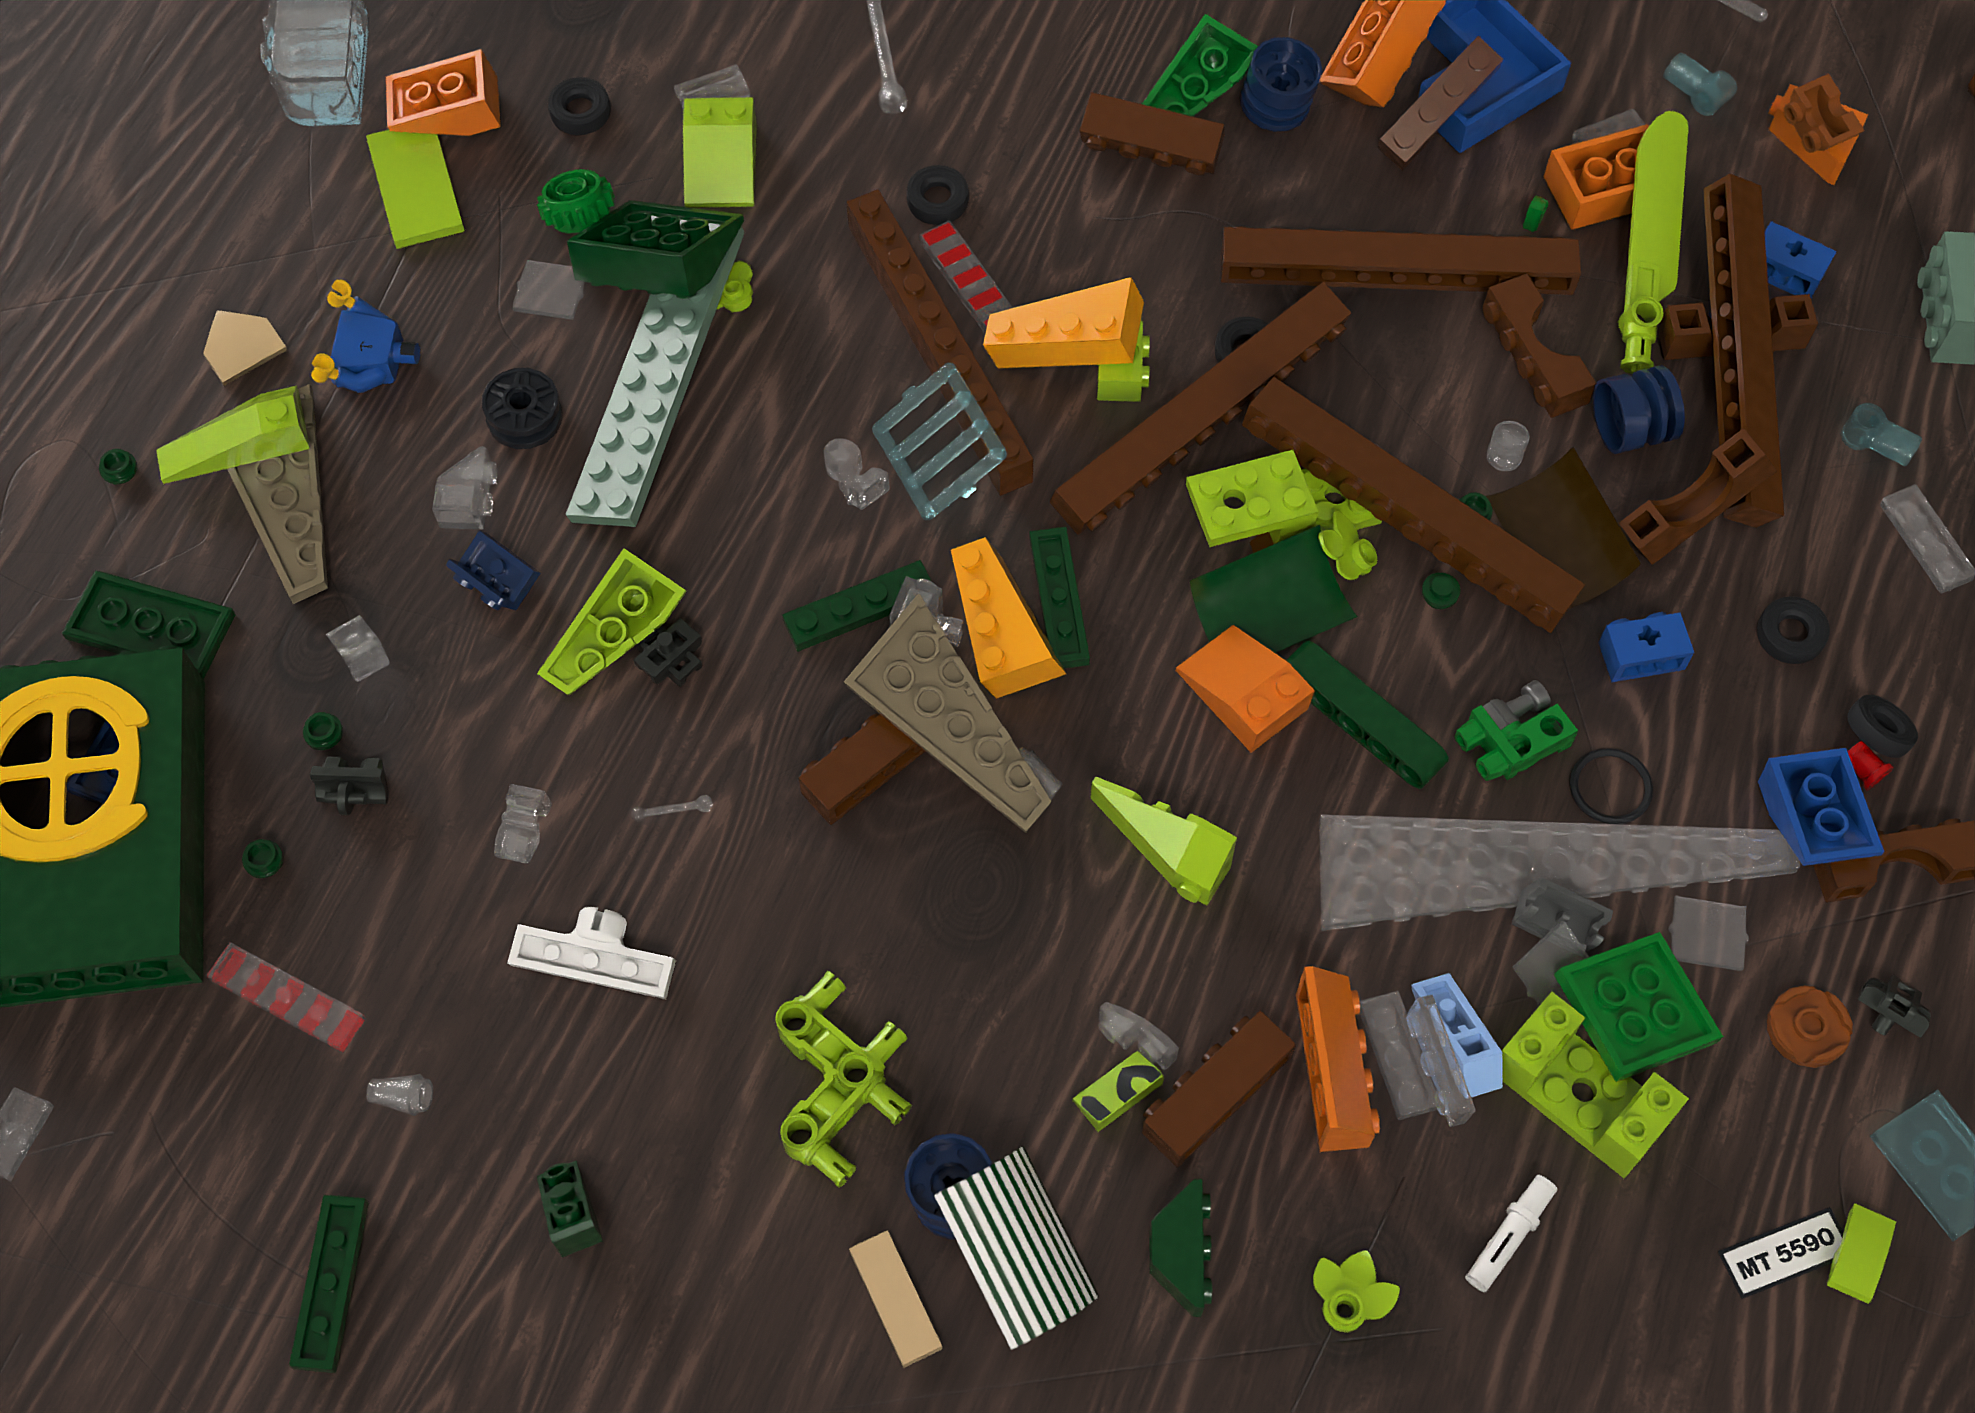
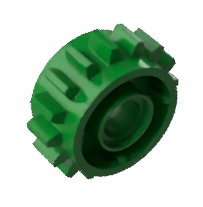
[537,169,615,233]

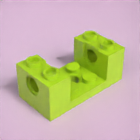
[1502,992,1689,1179]

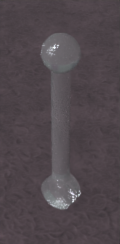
[630,795,712,822]

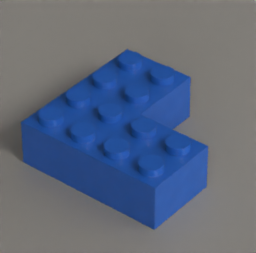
[1418,0,1571,153]

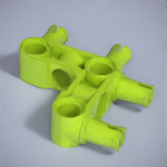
[775,971,912,1188]

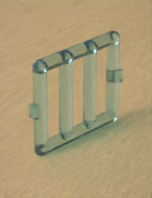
[872,363,1007,520]

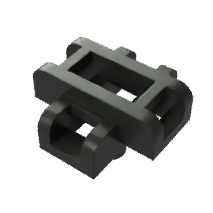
[634,618,702,687]
[1858,975,1931,1038]

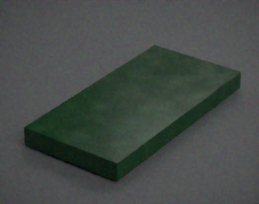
[62,570,236,679]

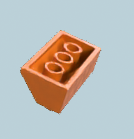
[1319,0,1446,107]
[1296,966,1380,1152]

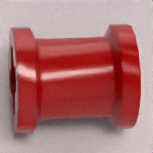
[1848,740,1894,791]

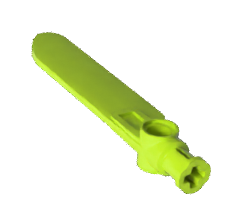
[1618,111,1689,374]

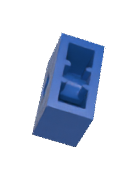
[1765,222,1836,298]
[1598,612,1694,682]

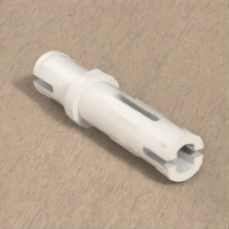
[1465,1175,1557,1292]

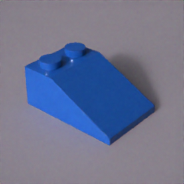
[1758,748,1884,866]

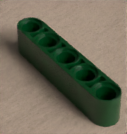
[1286,641,1449,789]

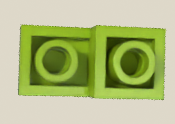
[1827,1204,1896,1304]

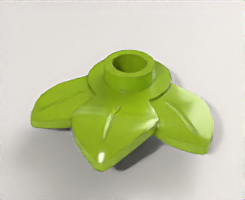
[716,260,753,312]
[1318,510,1377,580]
[1313,1250,1400,1332]

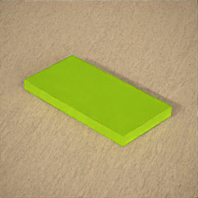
[366,130,465,249]

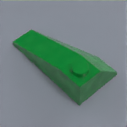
[1142,14,1258,116]

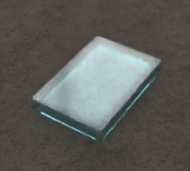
[1869,1090,1975,1241]

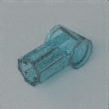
[1663,52,1737,116]
[1840,403,1922,467]

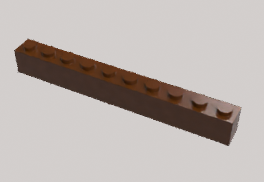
[1704,173,1784,528]
[846,189,1033,496]
[1221,226,1581,295]
[1050,281,1352,535]
[1242,377,1586,633]

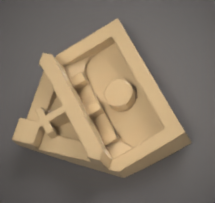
[203,311,287,386]

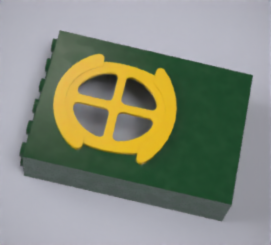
[0,646,205,1008]

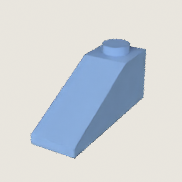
[1412,973,1503,1100]

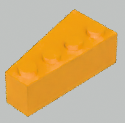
[983,277,1144,368]
[951,537,1067,699]

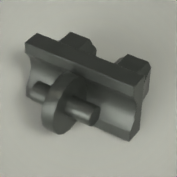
[310,757,389,815]

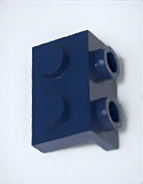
[446,531,541,610]

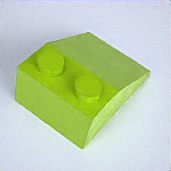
[683,97,757,208]

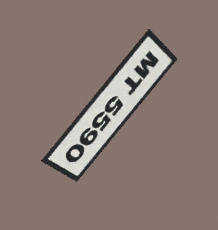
[1717,1207,1844,1299]

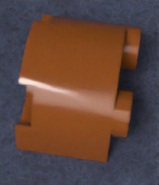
[1784,73,1865,153]

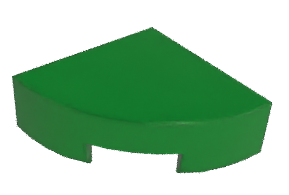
[1523,195,1549,232]

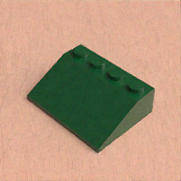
[567,200,744,299]

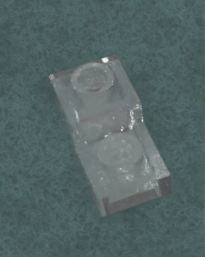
[1098,1002,1179,1070]

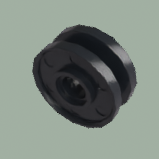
[482,368,562,449]

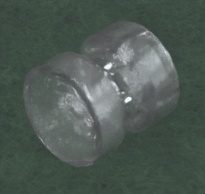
[1486,421,1530,471]

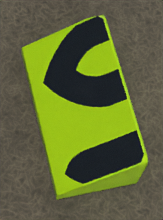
[1072,1051,1164,1132]

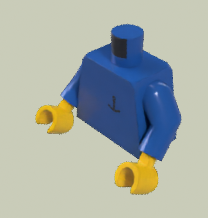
[311,280,420,393]

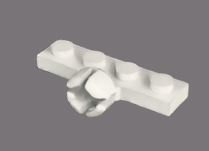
[508,907,676,999]

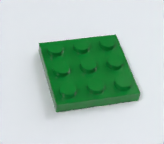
[1554,932,1723,1082]

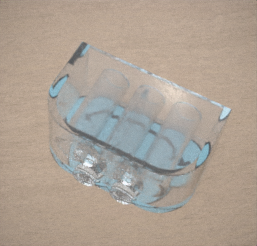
[260,0,369,126]

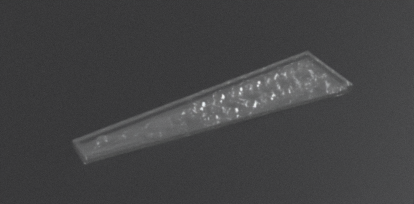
[1319,815,1800,931]

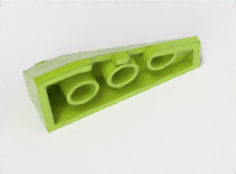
[156,385,310,484]
[537,548,687,696]
[1091,777,1237,906]

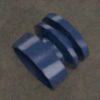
[1240,37,1322,132]
[1593,365,1685,454]
[904,1133,992,1240]

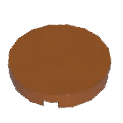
[1767,985,1853,1068]

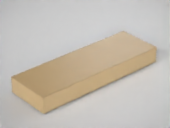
[849,1230,942,1368]

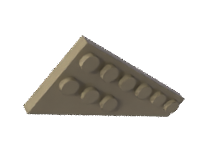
[227,384,328,604]
[844,593,1051,833]

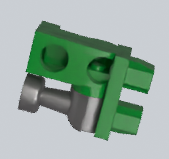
[1454,680,1578,781]

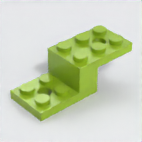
[1186,450,1382,547]

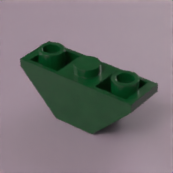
[537,1160,603,1257]
[1149,1179,1212,1317]

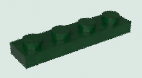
[1029,527,1090,668]
[782,560,936,652]
[289,1195,369,1373]

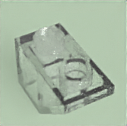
[432,447,497,529]

